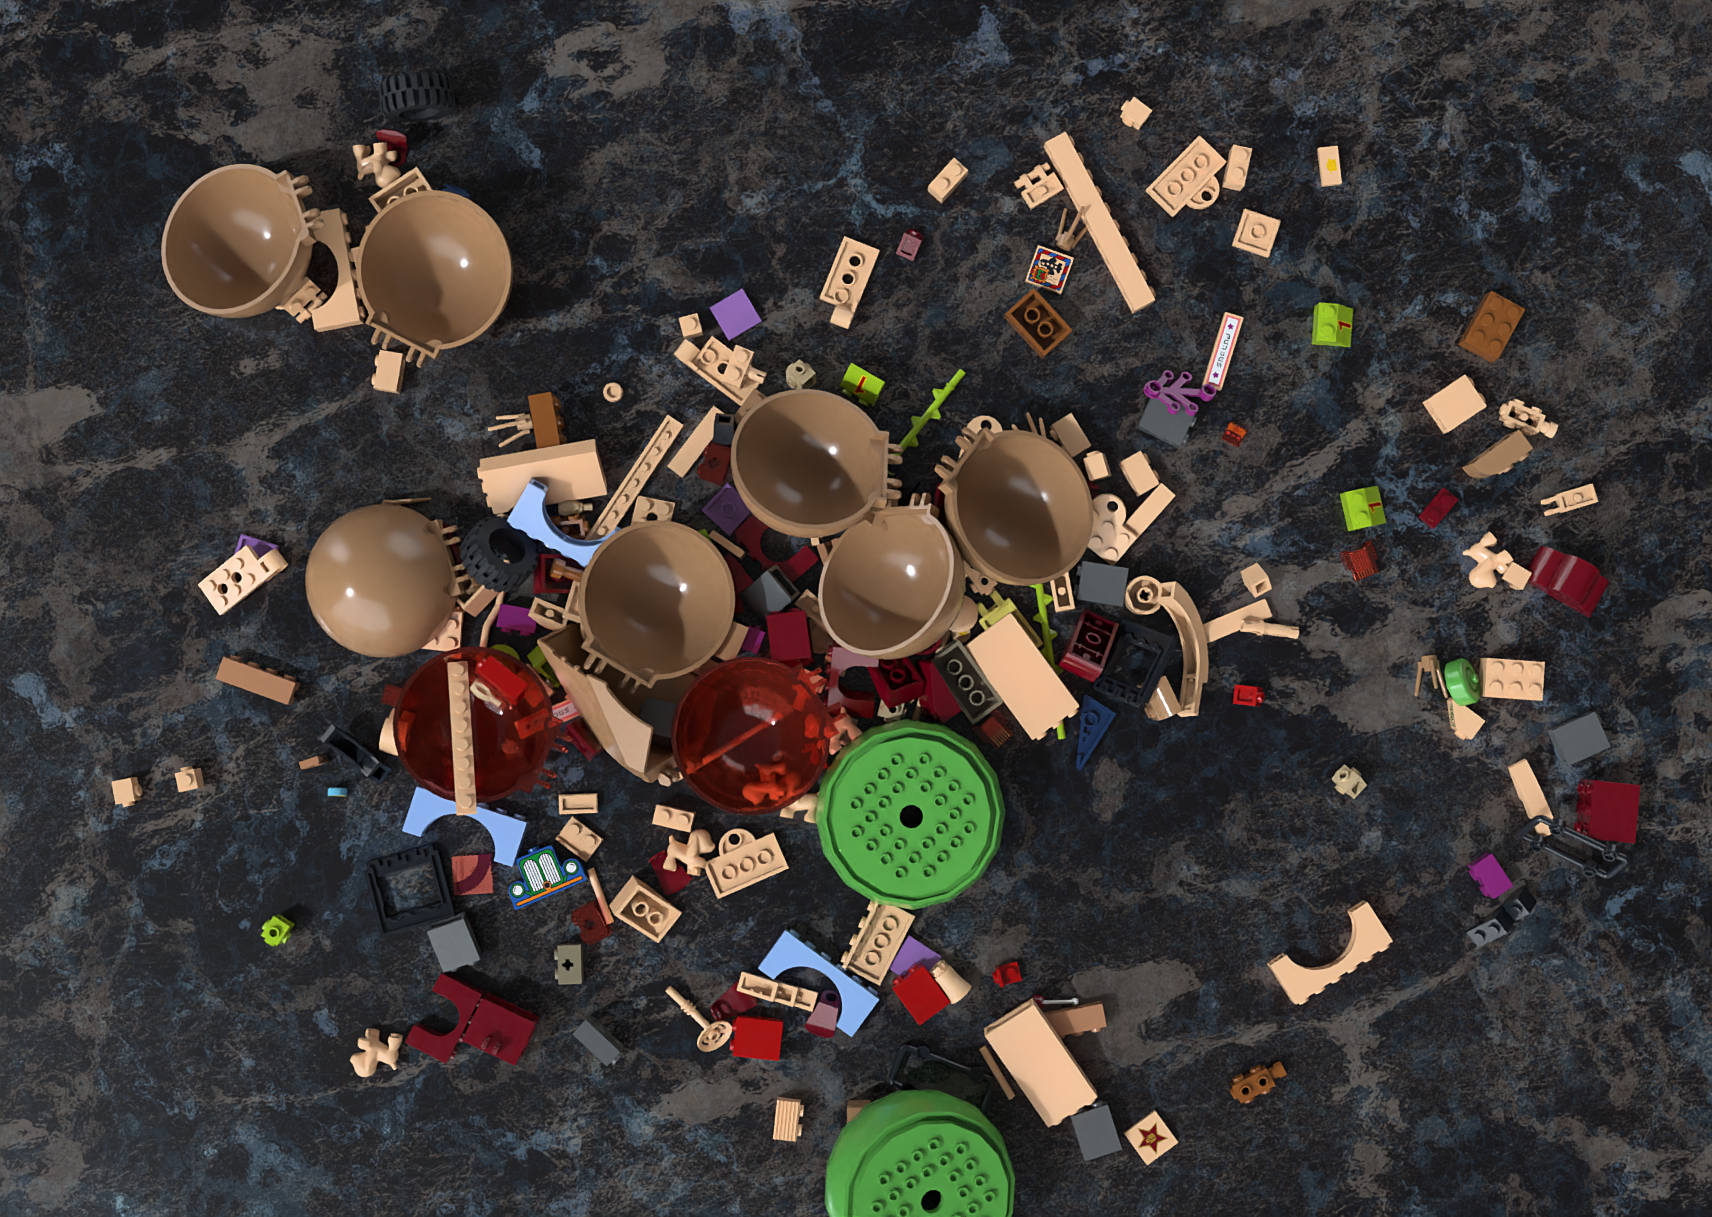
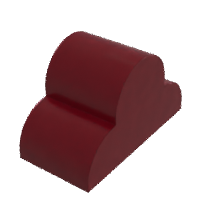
[1527,546,1609,617]
[1058,608,1119,682]

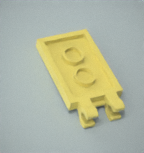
[976,591,1043,648]

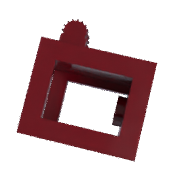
[462,993,541,1066]

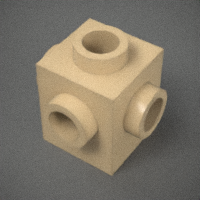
[786,359,816,389]
[877,699,907,723]
[1332,765,1367,799]

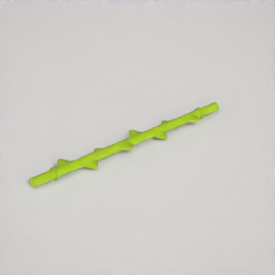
[887,369,966,475]
[1030,583,1066,739]

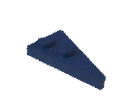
[1076,694,1116,771]

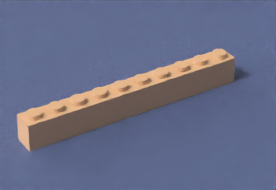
[1044,132,1156,313]

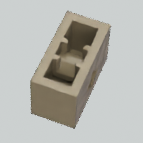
[554,943,584,985]

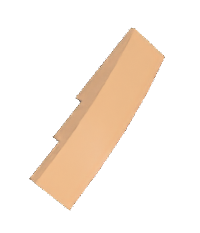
[1123,483,1176,546]
[1508,759,1553,837]
[737,972,819,1012]

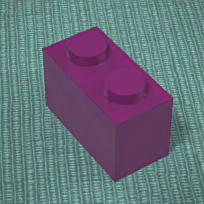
[496,604,539,636]
[741,624,767,655]
[1468,852,1513,899]

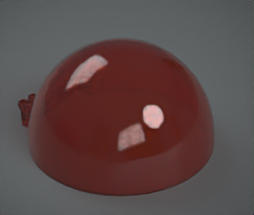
[393,647,573,804]
[671,657,847,815]

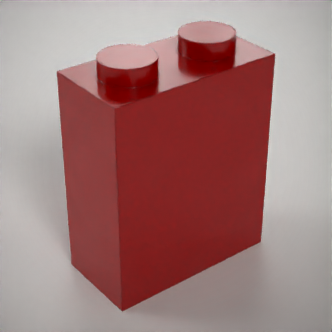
[478,655,528,706]
[891,962,951,1026]
[730,1014,784,1061]

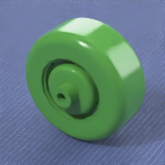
[1445,658,1480,706]

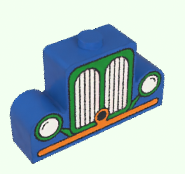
[508,844,589,910]

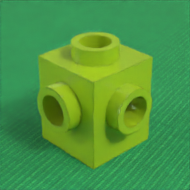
[261,914,295,946]

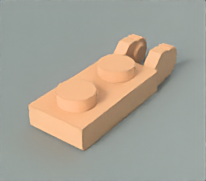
[1541,483,1598,516]

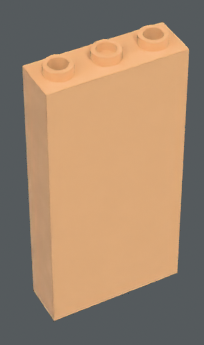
[477,439,607,514]
[964,612,1080,740]
[984,998,1097,1128]

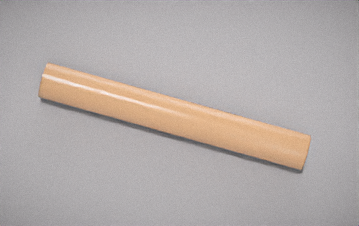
[587,867,614,924]
[979,1046,1015,1100]

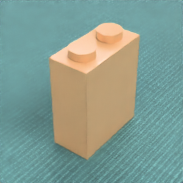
[1422,375,1486,434]

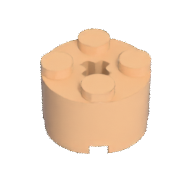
[1124,576,1161,615]

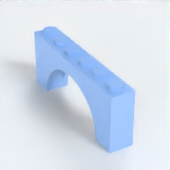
[507,478,621,568]
[402,784,530,867]
[758,929,879,1037]

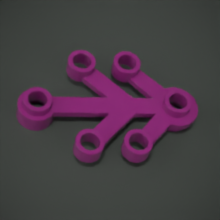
[1144,370,1216,416]

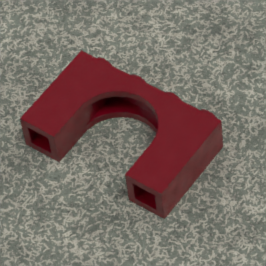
[734,515,819,583]
[823,639,879,718]
[405,972,485,1064]

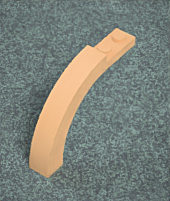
[1157,581,1209,717]

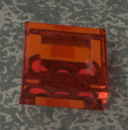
[1221,422,1248,448]

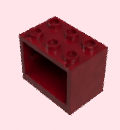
[766,608,815,669]
[1574,779,1640,843]

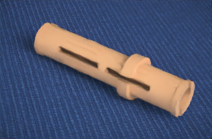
[1240,619,1299,639]

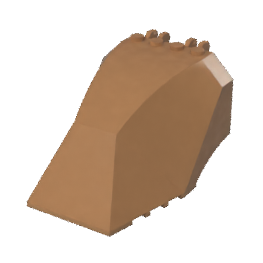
[537,621,717,787]

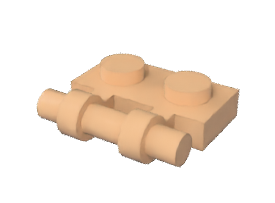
[1014,162,1064,210]
[280,276,328,323]

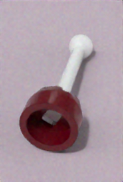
[1032,995,1079,1010]

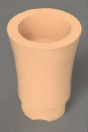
[929,960,972,1004]

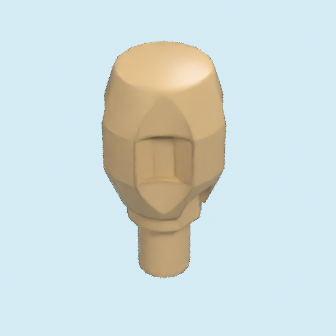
[558,500,593,516]
[469,678,503,707]

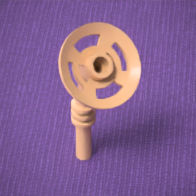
[666,986,732,1052]

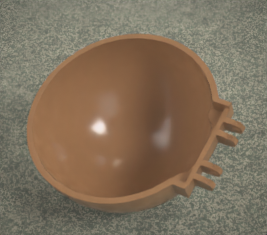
[161,164,324,318]
[356,190,513,368]
[731,389,903,538]
[934,427,1093,586]
[818,493,966,659]
[305,504,473,658]
[578,520,735,696]

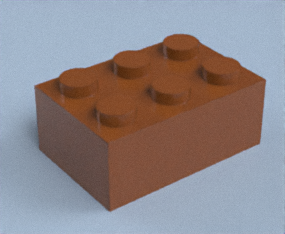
[1004,288,1073,359]
[1458,291,1525,363]
[528,392,568,449]

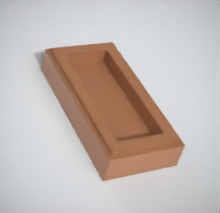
[299,755,329,769]

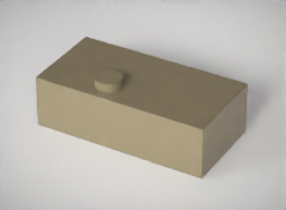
[925,638,1004,725]

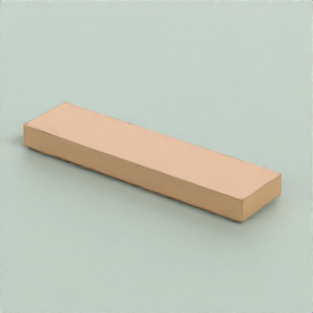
[667,406,724,478]
[1203,599,1272,643]

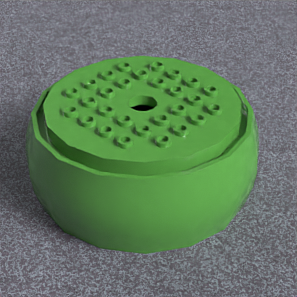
[815,719,1006,910]
[825,1090,1015,1217]

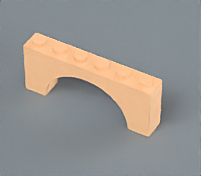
[311,208,366,332]
[1267,900,1393,1005]

